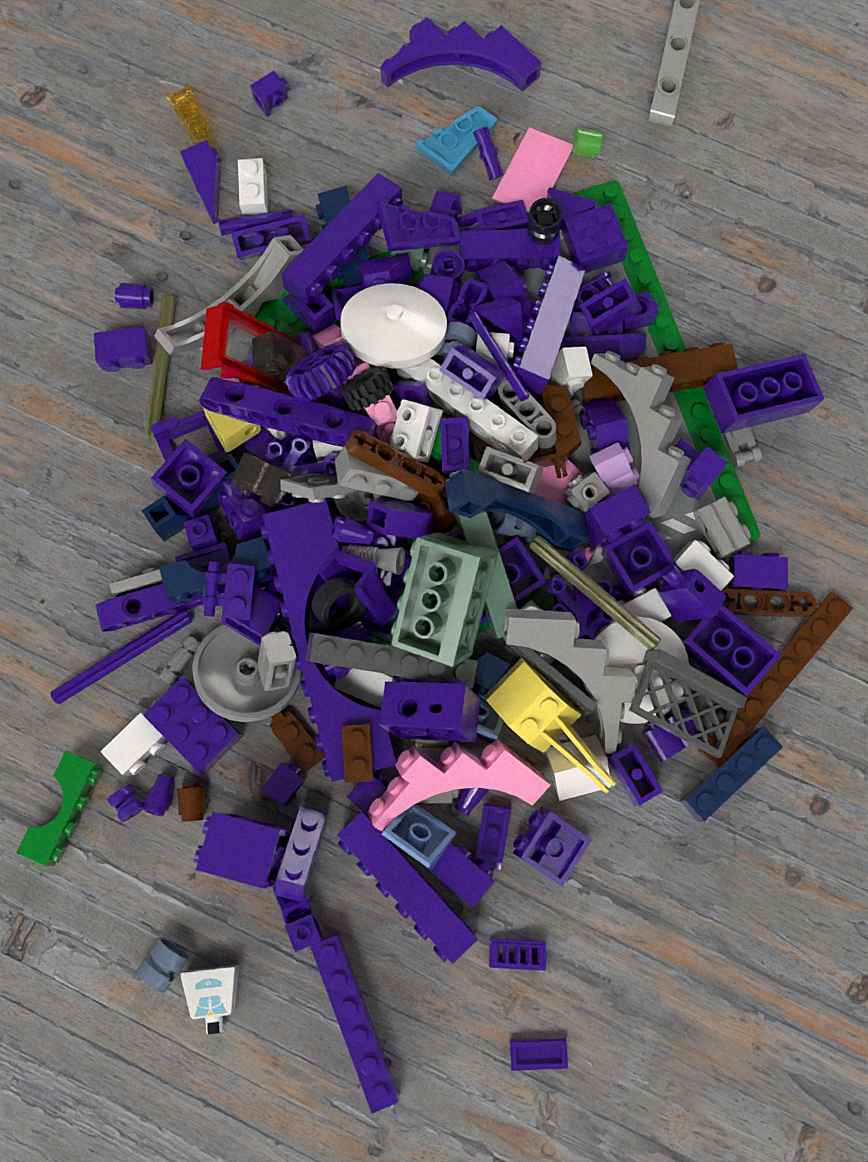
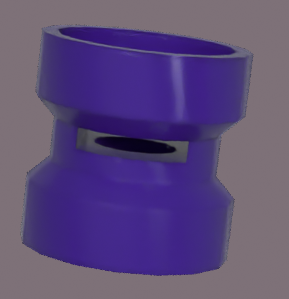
[107,784,144,823]

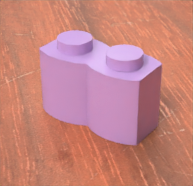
[589,442,640,498]

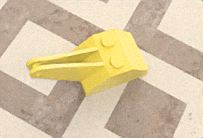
[484,657,617,794]

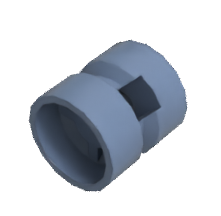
[434,322,478,366]
[487,511,532,538]
[136,938,189,993]

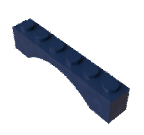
[445,469,590,552]

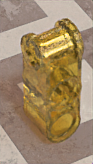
[166,83,215,149]

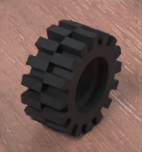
[340,366,394,411]

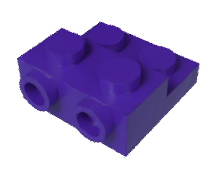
[513,807,591,887]

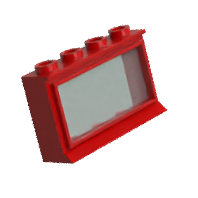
[201,302,297,397]

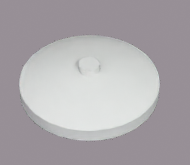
[341,283,447,368]
[583,616,689,724]

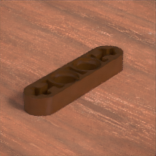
[345,430,446,497]
[721,589,817,618]

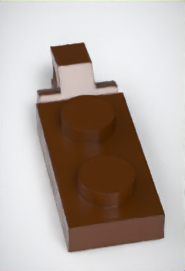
[269,710,325,774]

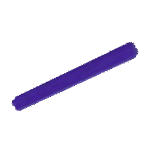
[50,609,192,704]

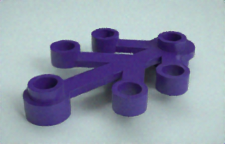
[246,435,339,507]
[546,552,614,640]

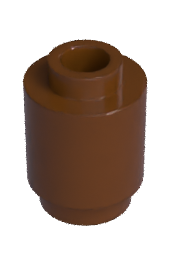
[177,781,206,822]

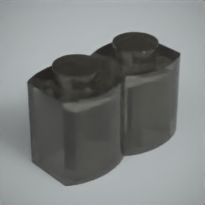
[231,452,295,508]

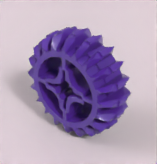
[285,343,356,402]

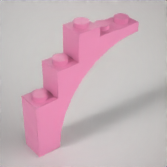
[312,324,397,445]
[367,739,550,831]

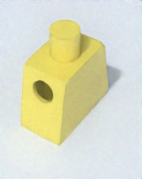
[204,408,261,453]

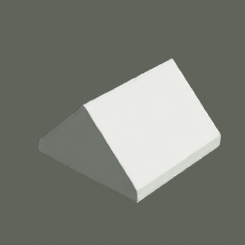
[545,735,611,801]

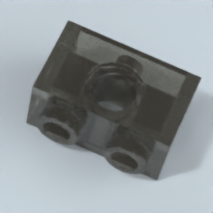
[252,330,307,385]

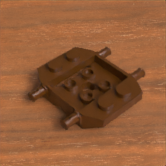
[469,384,581,478]

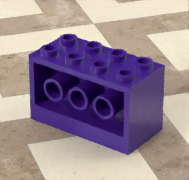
[194,812,292,889]

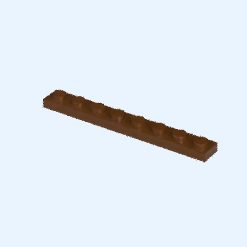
[698,591,853,768]

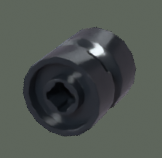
[527,198,563,245]

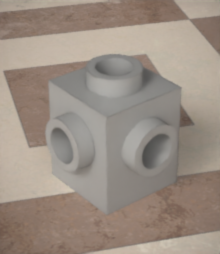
[563,471,610,512]

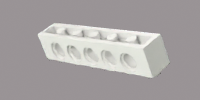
[396,358,538,461]

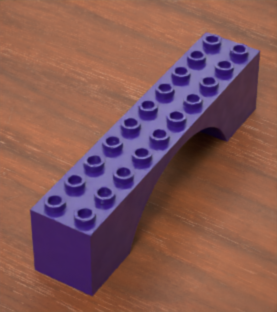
[260,498,397,782]

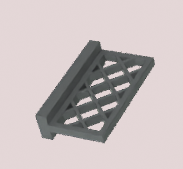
[498,643,597,724]
[629,649,747,758]

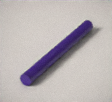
[469,313,530,402]

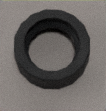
[312,576,366,631]

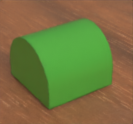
[573,128,602,158]

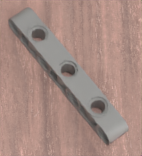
[648,0,700,127]

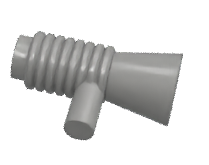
[342,543,405,575]

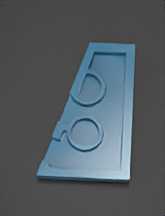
[414,106,498,176]

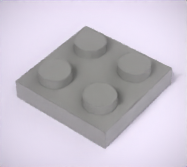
[281,472,357,503]

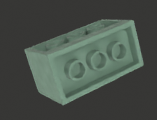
[391,533,498,667]

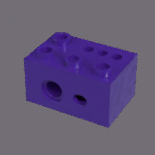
[379,678,480,742]

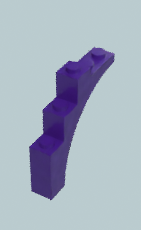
[380,17,542,92]

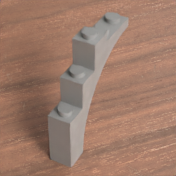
[154,235,304,355]
[591,351,691,518]
[503,609,639,754]

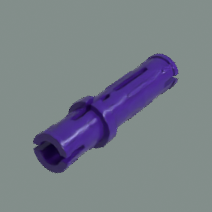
[218,209,293,236]

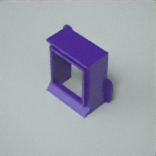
[151,411,229,462]
[318,549,397,627]

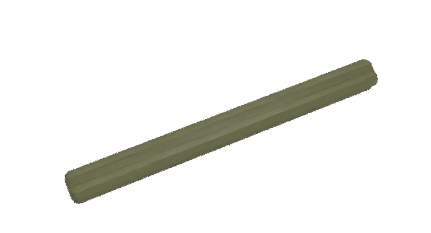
[145,295,177,439]
[530,535,661,650]

